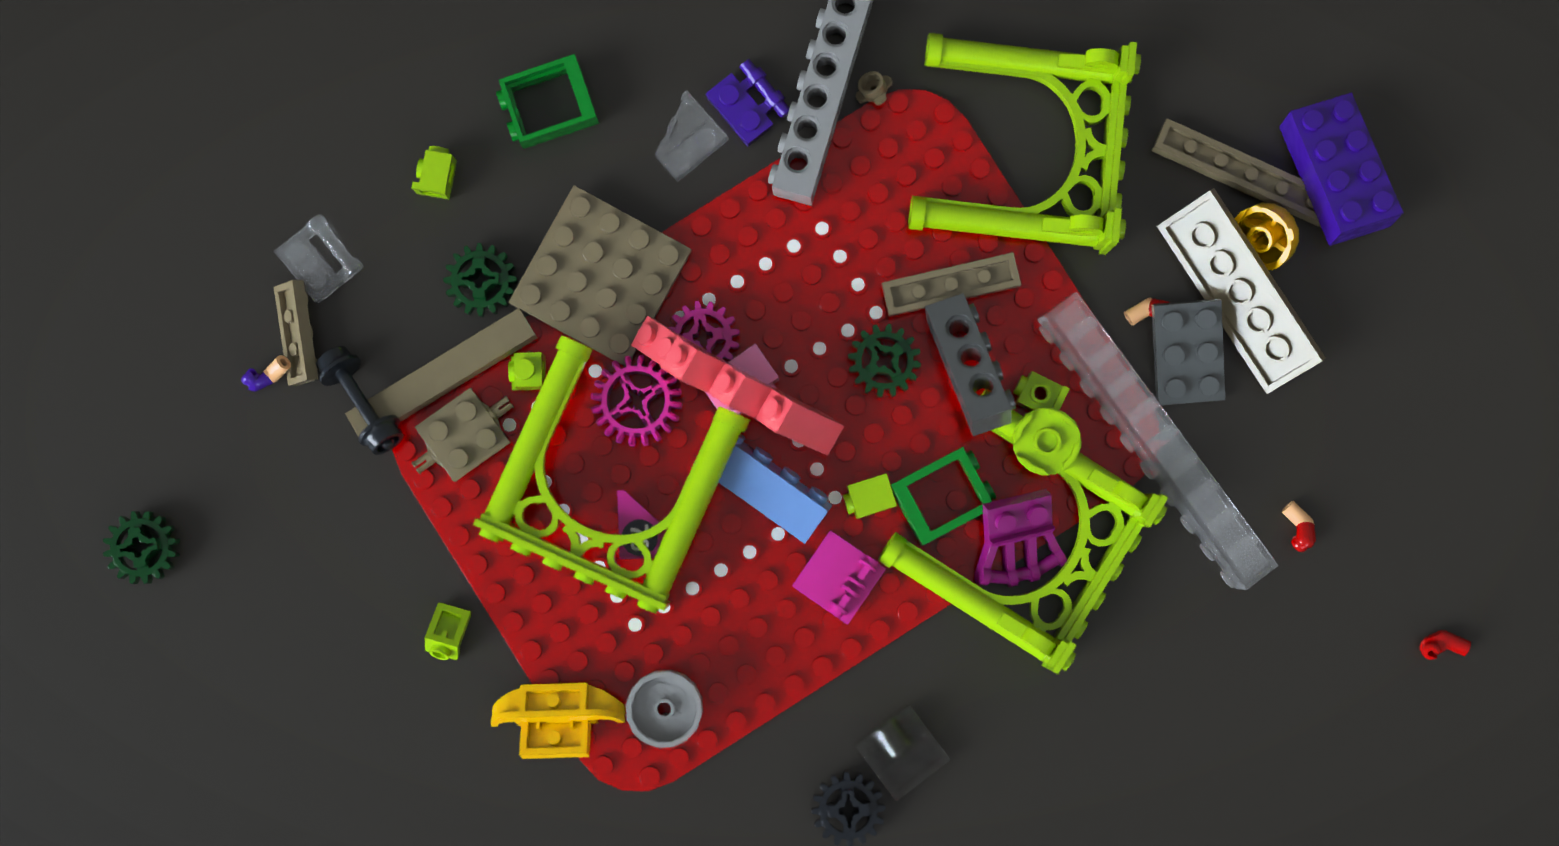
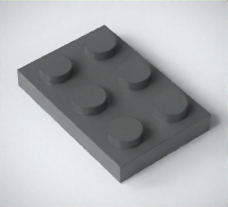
[1152,299,1225,406]

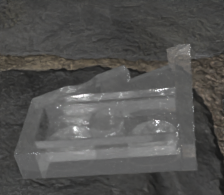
[655,90,729,182]

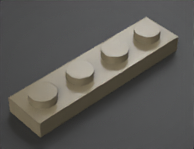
[881,252,1021,317]

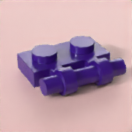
[706,59,789,147]

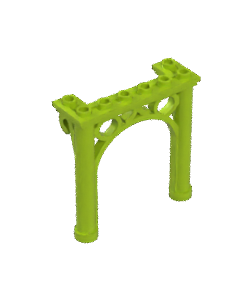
[908,32,1141,255]
[473,335,750,614]
[877,389,1168,674]

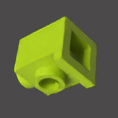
[411,146,457,200]
[508,352,546,391]
[1013,371,1070,411]

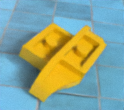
[491,683,625,759]

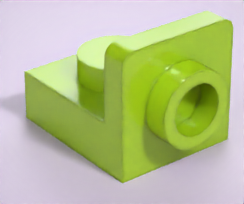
[425,602,471,660]

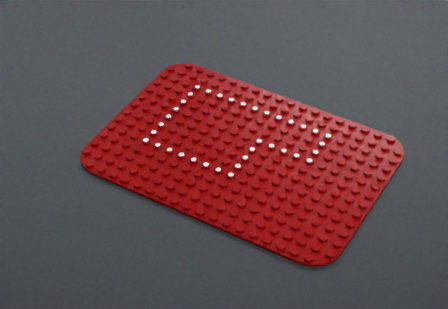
[392,89,1158,791]

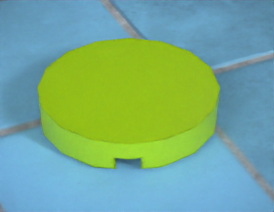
[1012,407,1081,476]

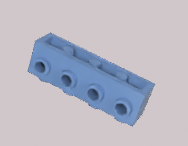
[693,433,832,544]

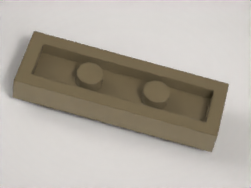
[274,280,318,386]

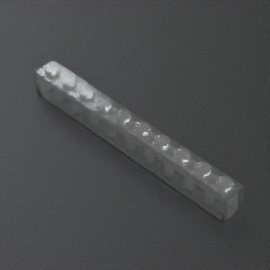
[1037,292,1279,590]

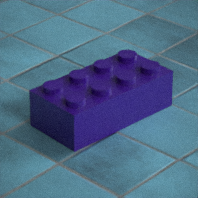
[1279,92,1403,246]

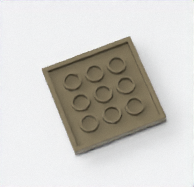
[508,185,692,367]

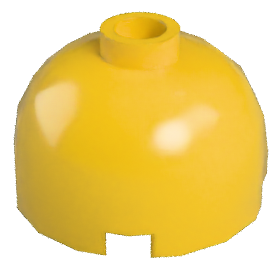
[1234,203,1299,270]

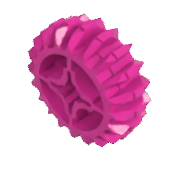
[591,355,683,447]

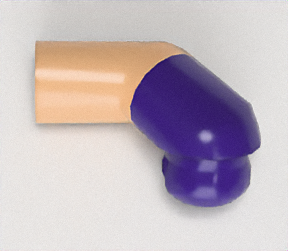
[241,355,291,392]

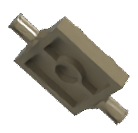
[411,388,514,482]

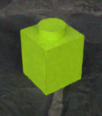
[842,473,897,519]

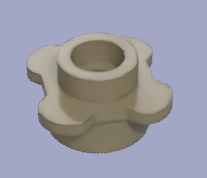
[856,71,893,105]

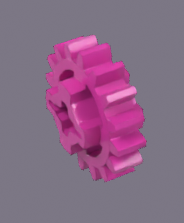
[668,301,740,361]

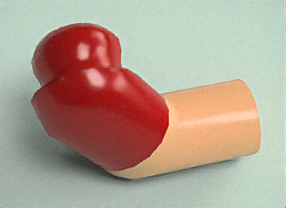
[1124,298,1170,326]
[1282,500,1316,552]

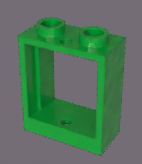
[496,54,599,149]
[891,447,996,546]

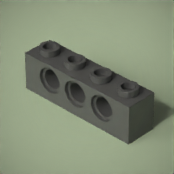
[925,293,1016,436]

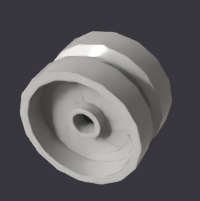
[626,669,703,748]

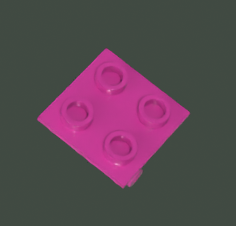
[792,530,886,625]

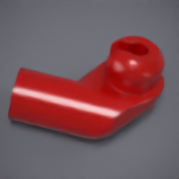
[1419,630,1471,660]

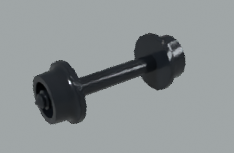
[316,346,403,455]

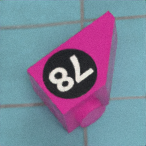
[617,490,666,559]

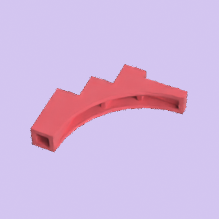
[631,316,844,456]

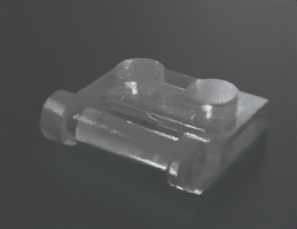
[274,214,363,304]

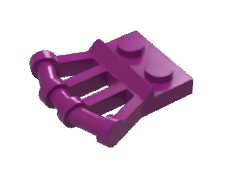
[974,489,1067,588]

